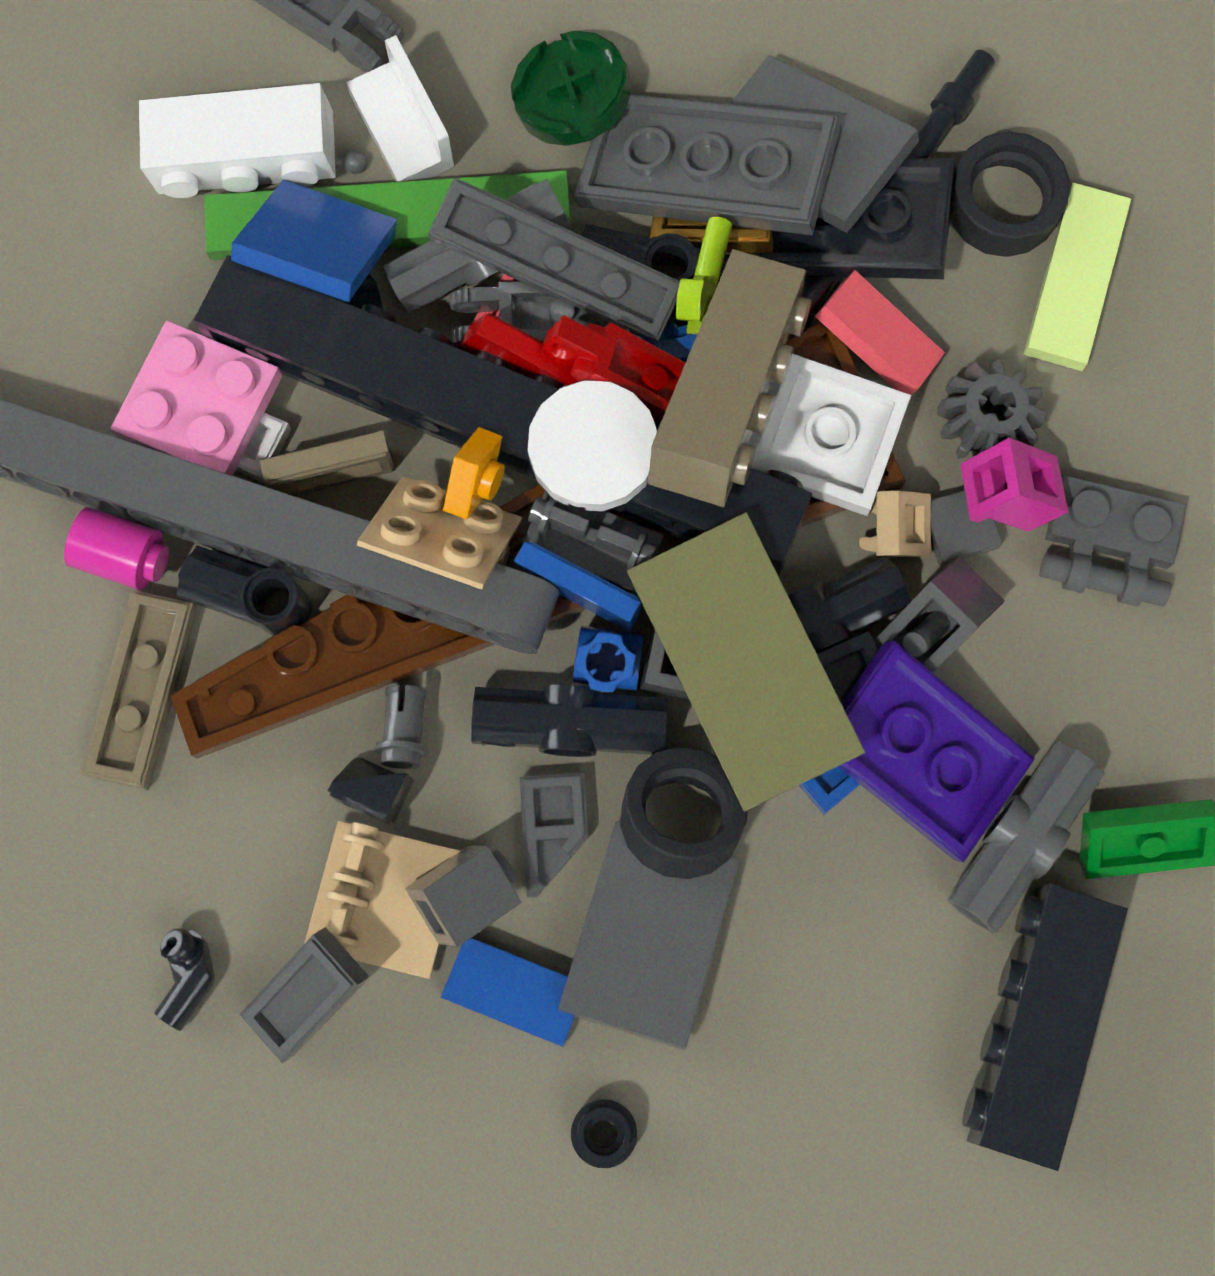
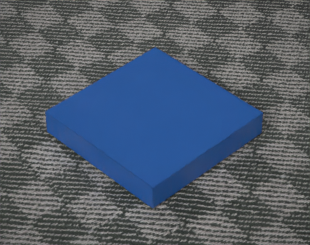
[231,179,397,302]

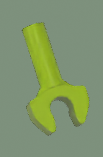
[676,217,732,335]

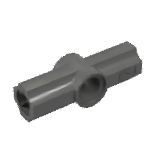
[383,179,571,313]
[947,741,1105,933]

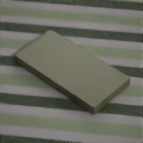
[627,512,865,811]

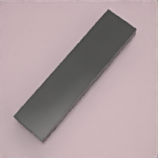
[428,177,680,344]

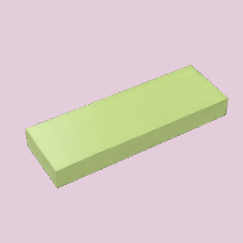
[1023,182,1131,371]

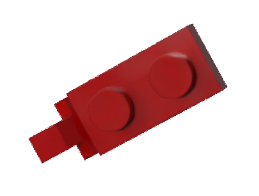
[541,315,685,422]

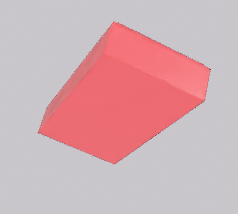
[815,270,945,395]

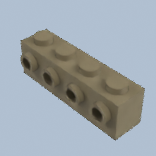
[648,249,811,507]

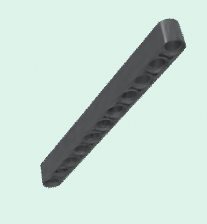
[0,399,560,654]

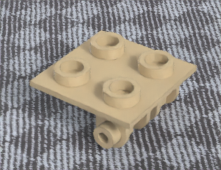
[357,476,522,590]
[304,821,460,979]

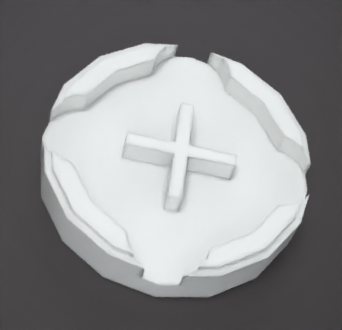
[528,380,657,511]

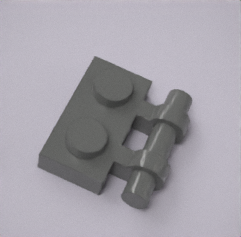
[1039,475,1186,607]

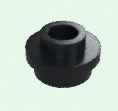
[571,1099,637,1168]

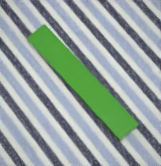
[204,171,571,260]

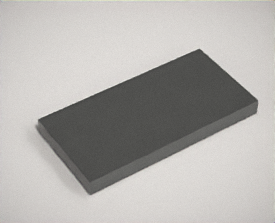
[575,94,841,236]

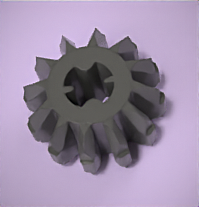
[937,358,1047,458]

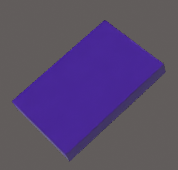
[838,641,1035,863]

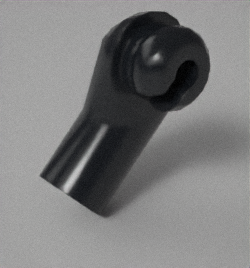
[154,928,215,1031]

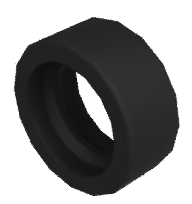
[950,131,1070,257]
[620,747,748,879]

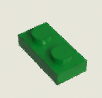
[1079,799,1215,879]

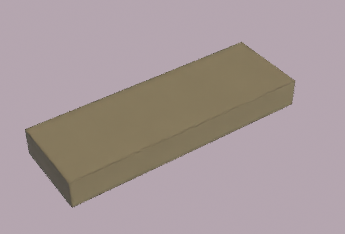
[81,590,197,790]

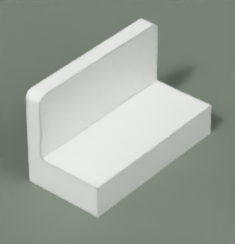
[346,35,454,182]

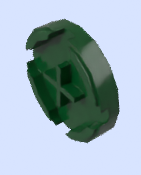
[511,31,631,146]

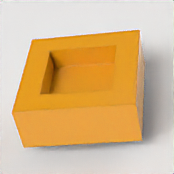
[443,427,505,520]

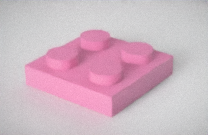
[110,320,282,476]

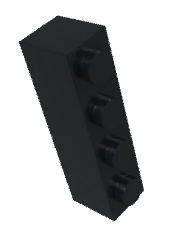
[962,884,1128,1171]

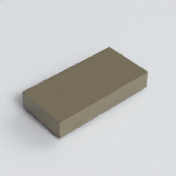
[259,431,395,496]

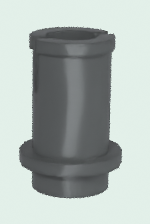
[376,685,427,769]

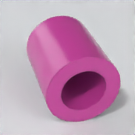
[64,507,169,590]

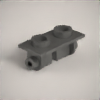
[522,490,664,592]

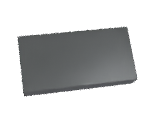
[239,927,369,1064]

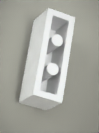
[139,83,336,198]

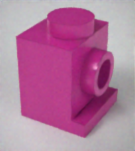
[960,438,1068,532]

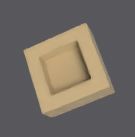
[859,491,931,557]

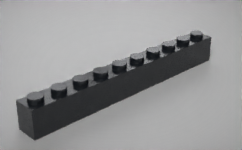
[194,255,812,577]

